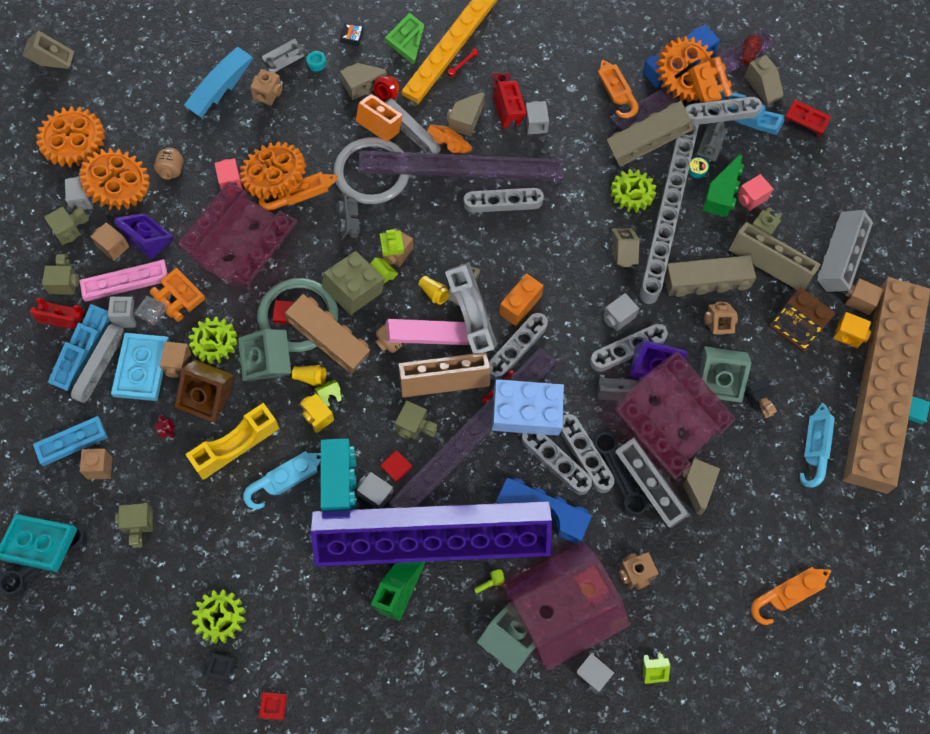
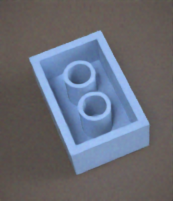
[492,379,564,436]

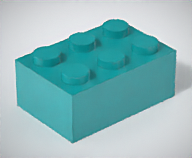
[321,439,357,511]

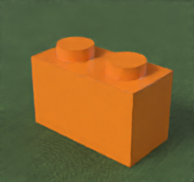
[356,94,403,142]
[499,273,544,326]

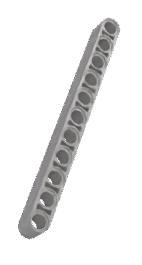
[639,106,699,304]

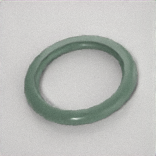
[257,278,338,352]

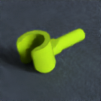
[474,570,505,594]

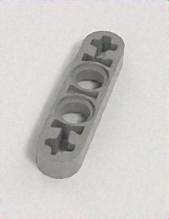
[686,97,762,125]
[384,98,441,157]
[464,188,544,213]
[489,313,548,380]
[71,324,124,403]
[590,324,668,372]
[560,414,614,493]
[521,433,592,495]

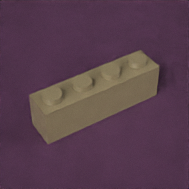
[607,101,694,167]
[729,222,821,290]
[665,255,756,297]

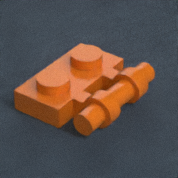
[689,56,732,103]
[427,125,472,154]
[149,268,205,322]

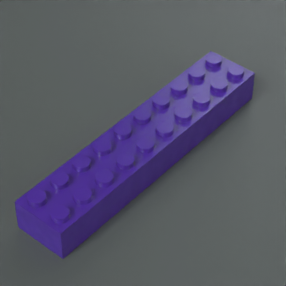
[311,502,552,566]

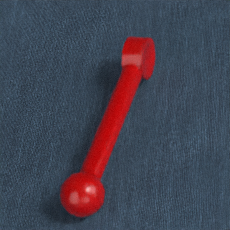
[448,48,479,77]
[481,370,516,404]

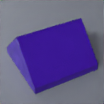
[114,213,174,260]
[630,340,687,388]

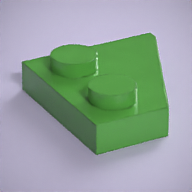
[384,13,424,64]

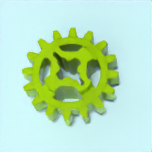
[611,169,656,212]
[189,317,238,364]
[192,590,246,644]

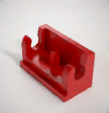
[493,81,527,128]
[784,100,832,138]
[30,298,86,330]

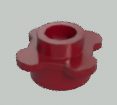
[492,72,511,89]
[155,415,175,438]

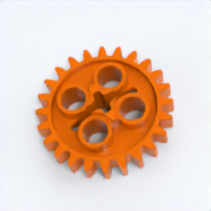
[656,36,718,102]
[36,106,105,167]
[239,142,306,199]
[79,148,150,210]

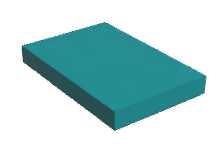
[0,514,77,573]

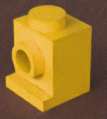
[300,394,334,433]

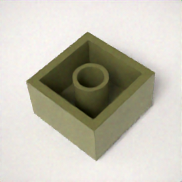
[322,251,385,315]

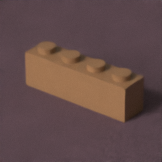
[285,294,370,375]
[398,352,490,397]

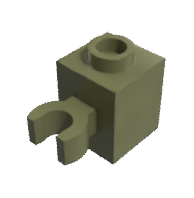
[44,207,89,245]
[752,208,781,236]
[42,254,79,295]
[395,401,437,440]
[115,503,153,548]

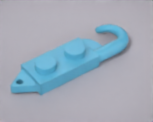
[800,403,835,488]
[243,451,321,509]

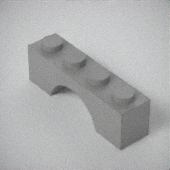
[445,262,497,354]

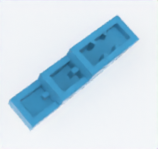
[184,47,253,118]
[711,90,784,135]
[48,304,110,391]

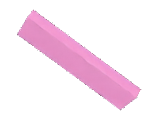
[79,259,168,302]
[386,319,470,345]

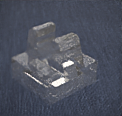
[135,296,167,325]

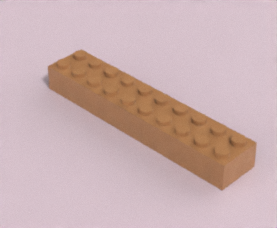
[843,277,930,494]

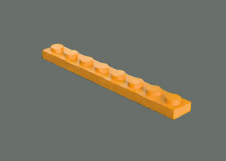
[402,0,497,104]

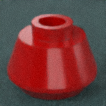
[374,76,400,102]

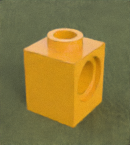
[833,312,871,348]

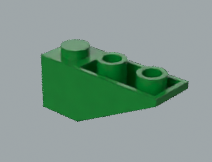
[702,155,744,217]
[371,562,425,621]

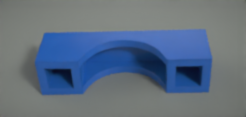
[496,478,592,545]

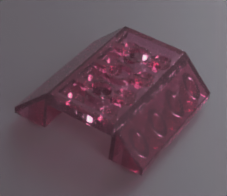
[178,181,298,287]
[615,351,736,479]
[501,541,631,671]

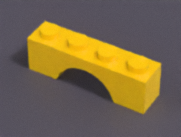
[185,403,279,480]

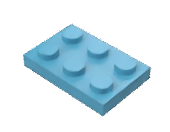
[111,333,170,401]

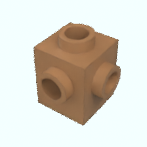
[250,69,282,105]
[704,302,738,334]
[619,552,659,590]

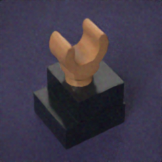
[744,377,777,418]

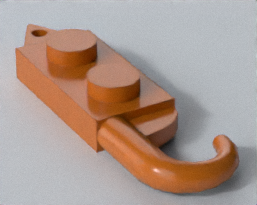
[598,60,639,119]
[259,172,338,210]
[751,567,831,625]

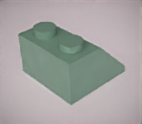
[238,329,291,381]
[698,346,752,403]
[477,602,547,673]

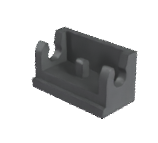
[597,375,645,402]

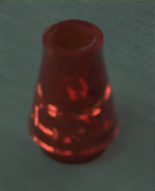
[740,35,763,66]

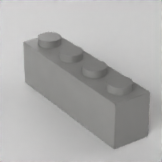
[817,210,873,292]
[615,438,690,528]

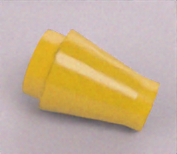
[418,276,449,305]
[292,365,326,387]

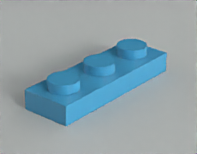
[33,416,108,466]

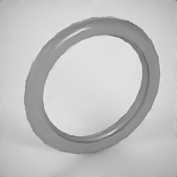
[333,137,410,204]

